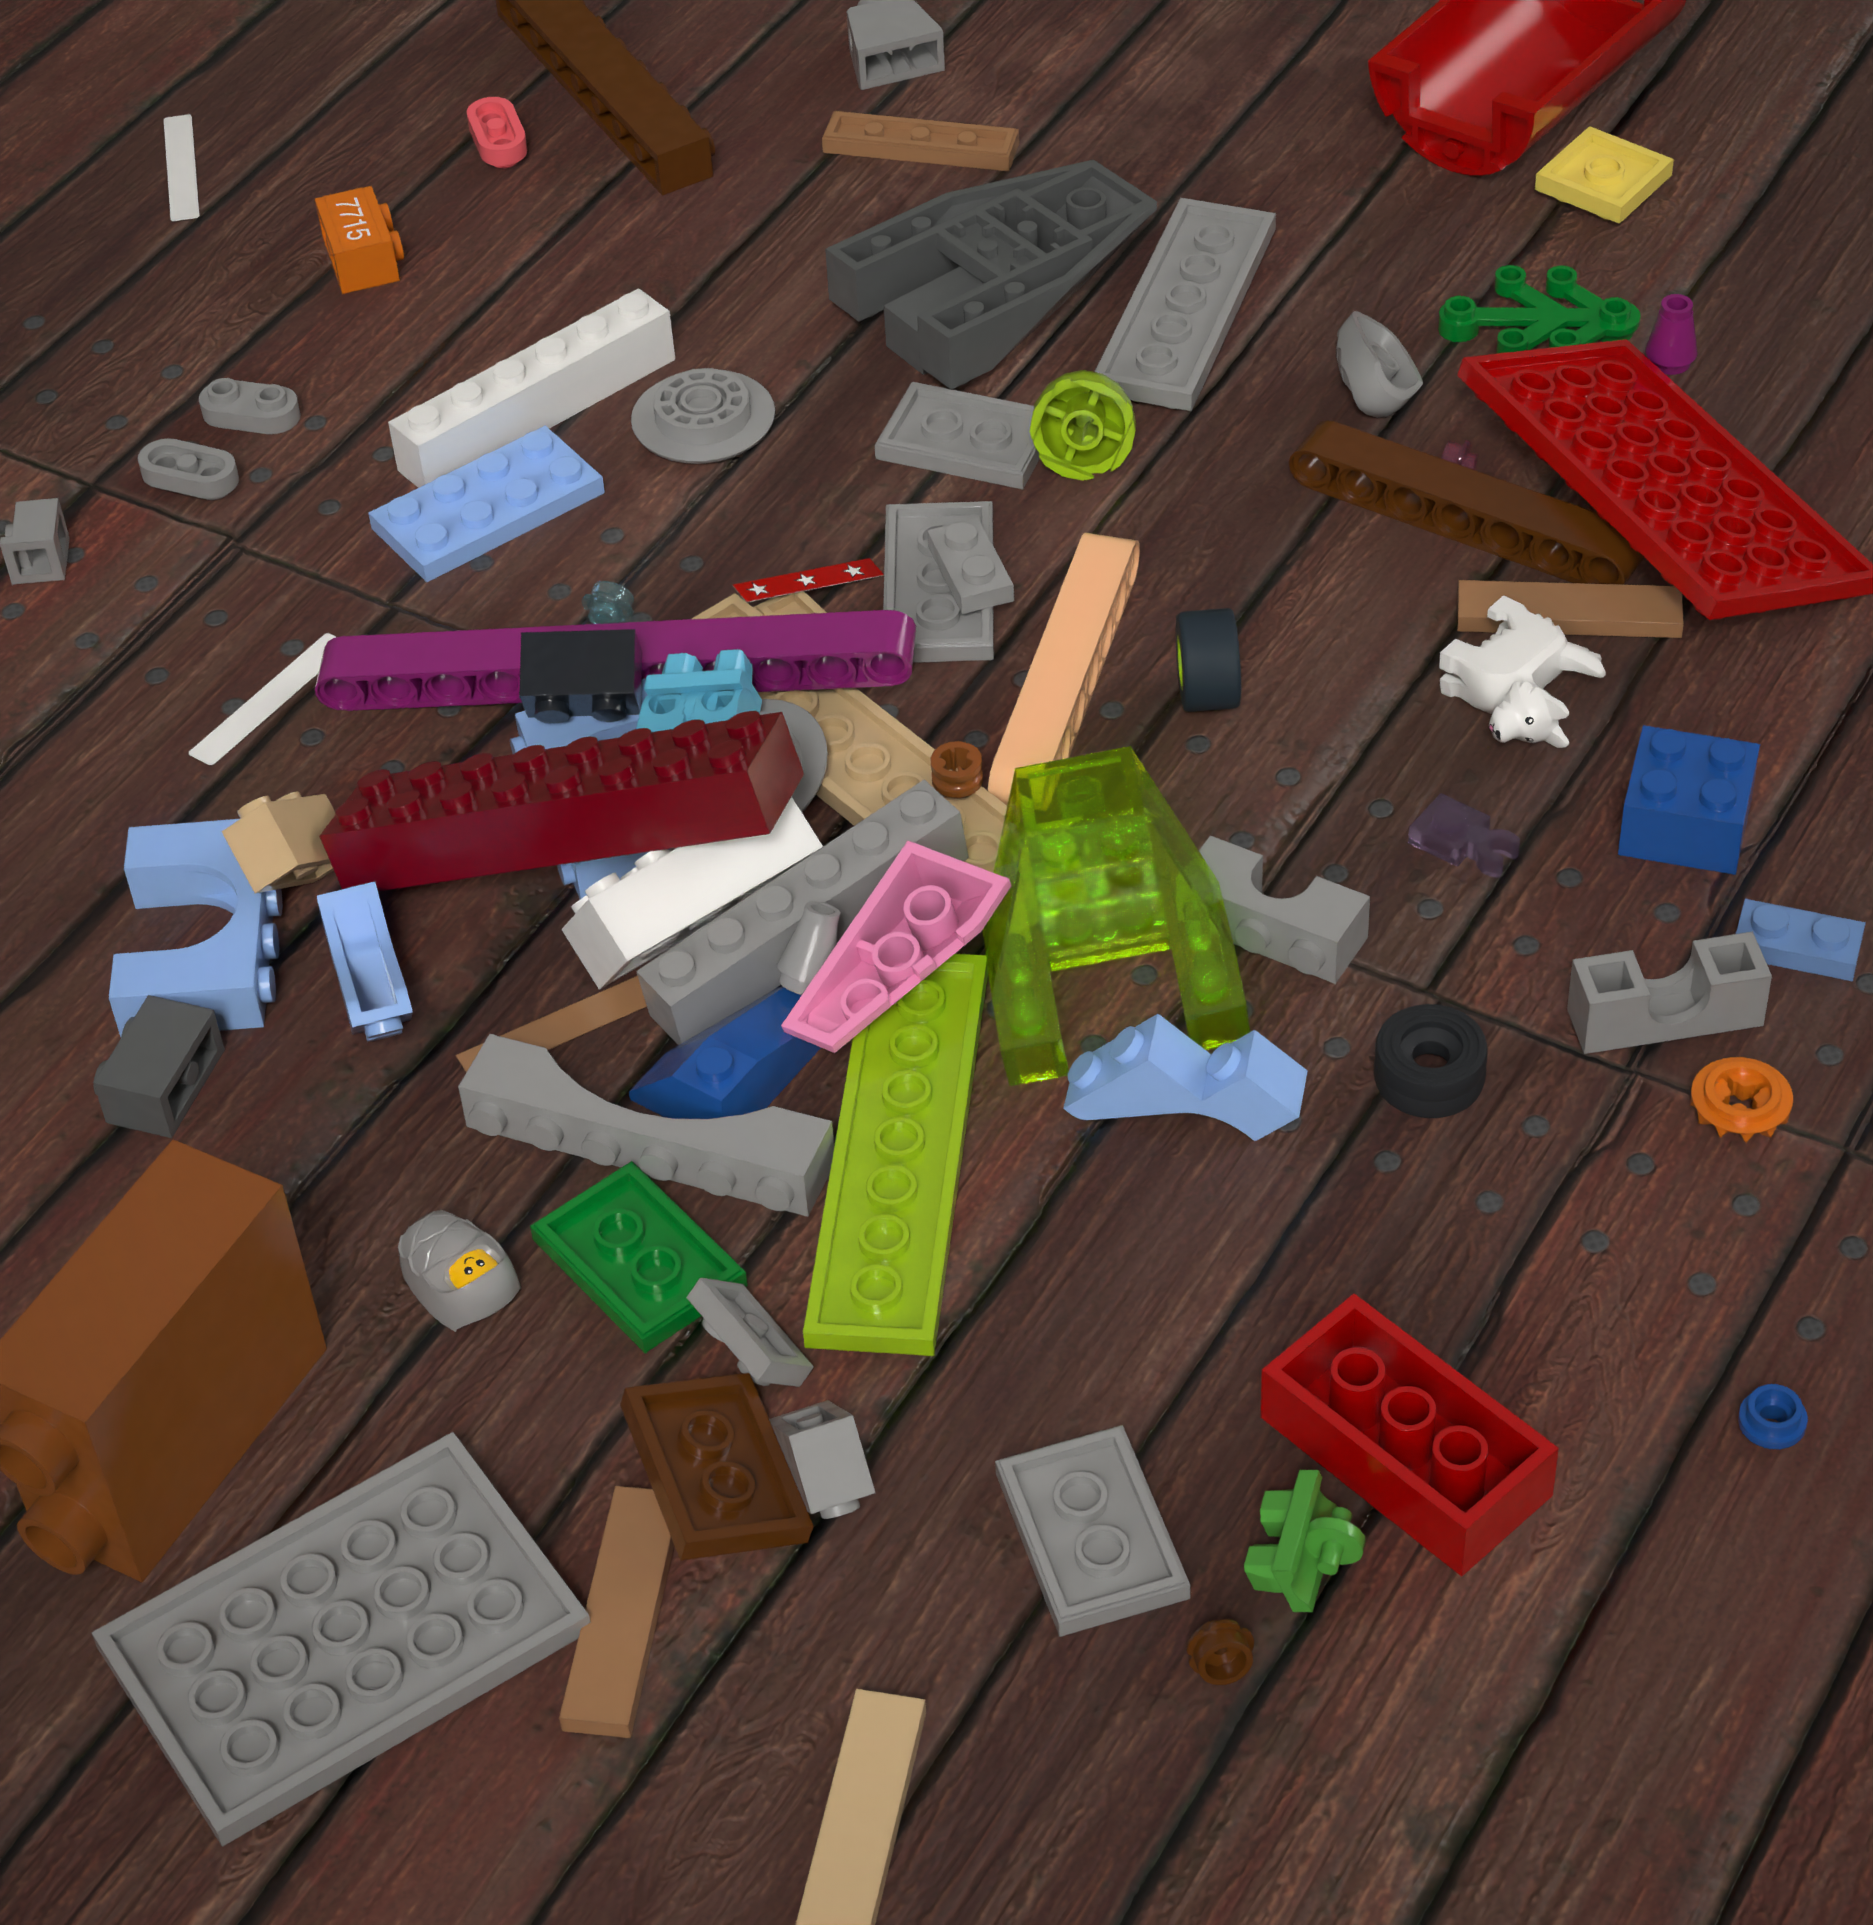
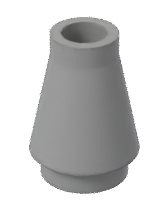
[777,901,841,995]

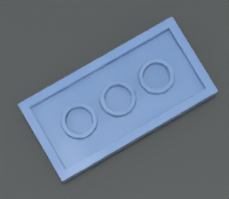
[368,425,605,582]

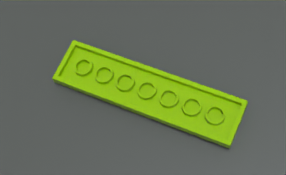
[803,954,988,1356]

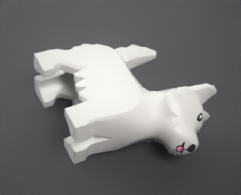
[1439,595,1606,748]

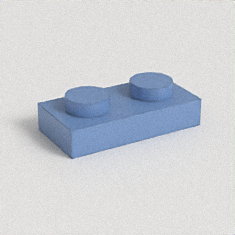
[1736,899,1866,981]

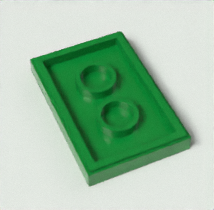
[530,1161,748,1353]

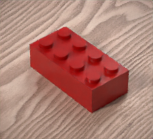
[1260,1294,1559,1577]

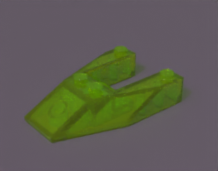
[983,746,1250,1086]

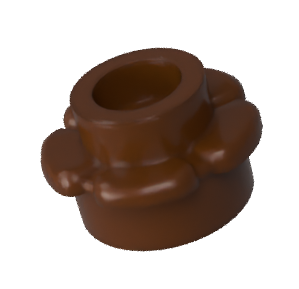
[1186,1619,1254,1685]

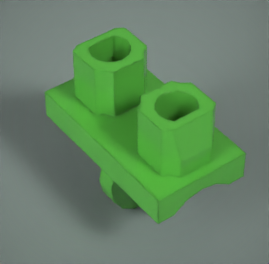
[1244,1470,1366,1612]

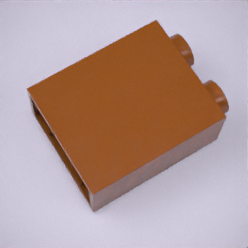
[0,1139,327,1583]

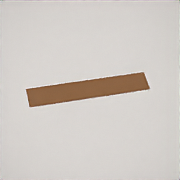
[455,976,647,1073]

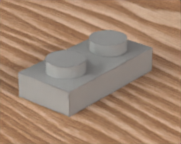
[927,517,1014,614]
[686,1278,814,1387]

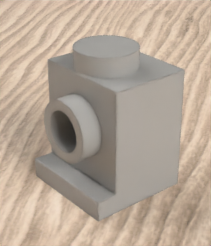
[0,498,70,585]

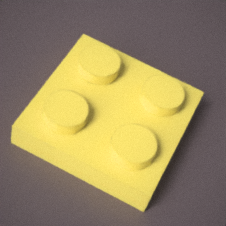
[1535,126,1674,224]

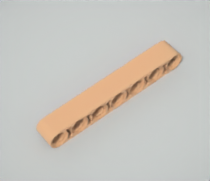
[988,533,1140,814]

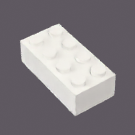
[561,796,823,990]

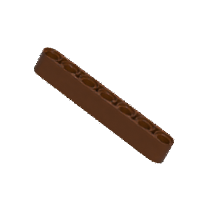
[1289,420,1645,585]

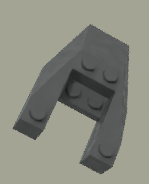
[825,160,1157,390]

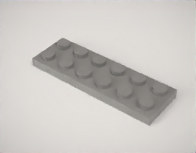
[1095,198,1276,411]

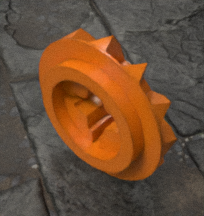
[1690,1057,1793,1143]

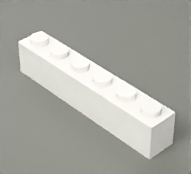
[388,288,675,488]

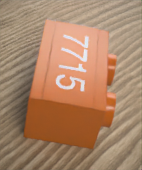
[315,186,404,294]

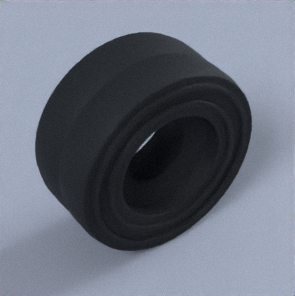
[1374,1004,1488,1118]

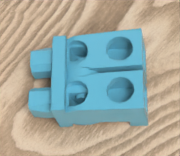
[636,649,762,732]

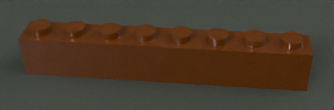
[496,0,715,196]

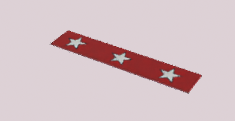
[732,558,884,602]

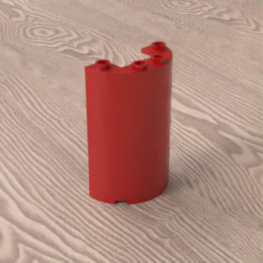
[1368,0,1687,175]

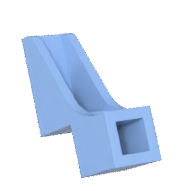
[317,882,413,1042]
[1063,1014,1308,1141]

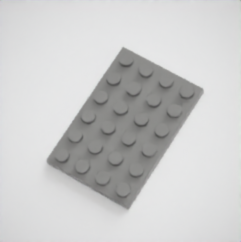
[91,1432,591,1847]

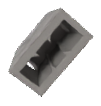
[846,0,945,90]

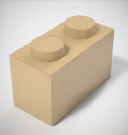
[221,791,335,893]

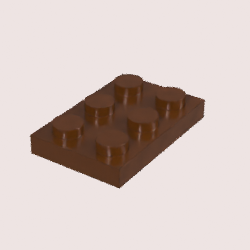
[620,1373,814,1561]

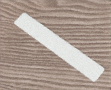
[164,114,199,221]
[189,633,336,765]

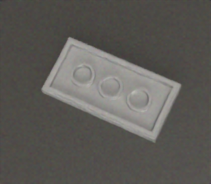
[883,501,994,662]

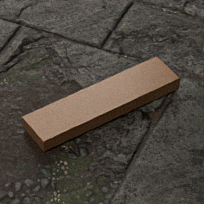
[822,111,1019,171]
[1457,580,1684,638]
[559,1486,674,1738]

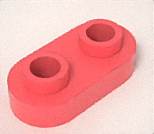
[467,97,528,168]

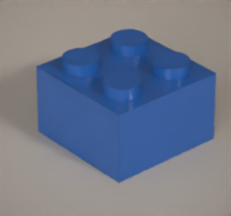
[1618,725,1760,875]

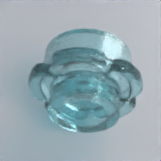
[582,581,634,624]

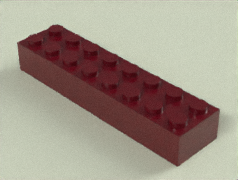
[319,711,804,891]

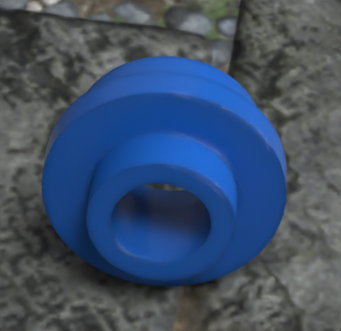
[1738,1384,1808,1449]

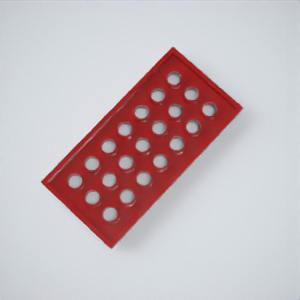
[1457,339,1873,620]

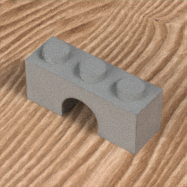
[1176,835,1370,984]
[1567,931,1772,1054]

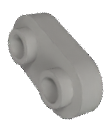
[199,378,301,434]
[138,439,239,500]

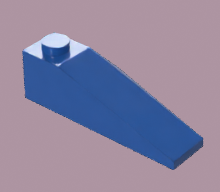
[629,986,821,1119]

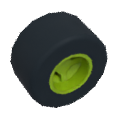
[1175,608,1241,712]

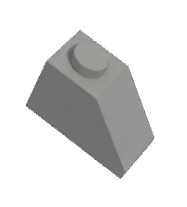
[769,1400,875,1519]

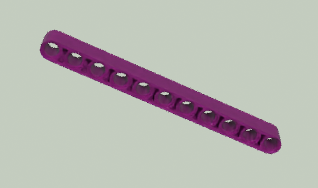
[315,610,916,711]

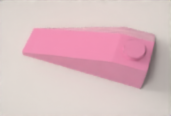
[781,841,1012,1053]

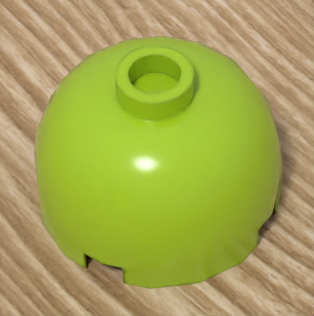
[1030,370,1136,481]

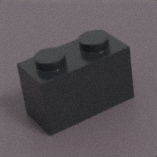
[519,629,642,723]

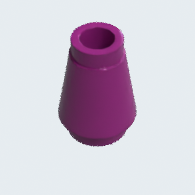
[1645,294,1698,375]

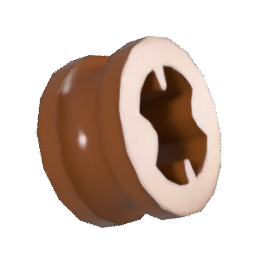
[930,741,983,798]

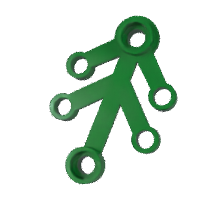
[1438,265,1641,354]

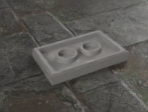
[875,382,1040,489]
[995,1425,1190,1637]

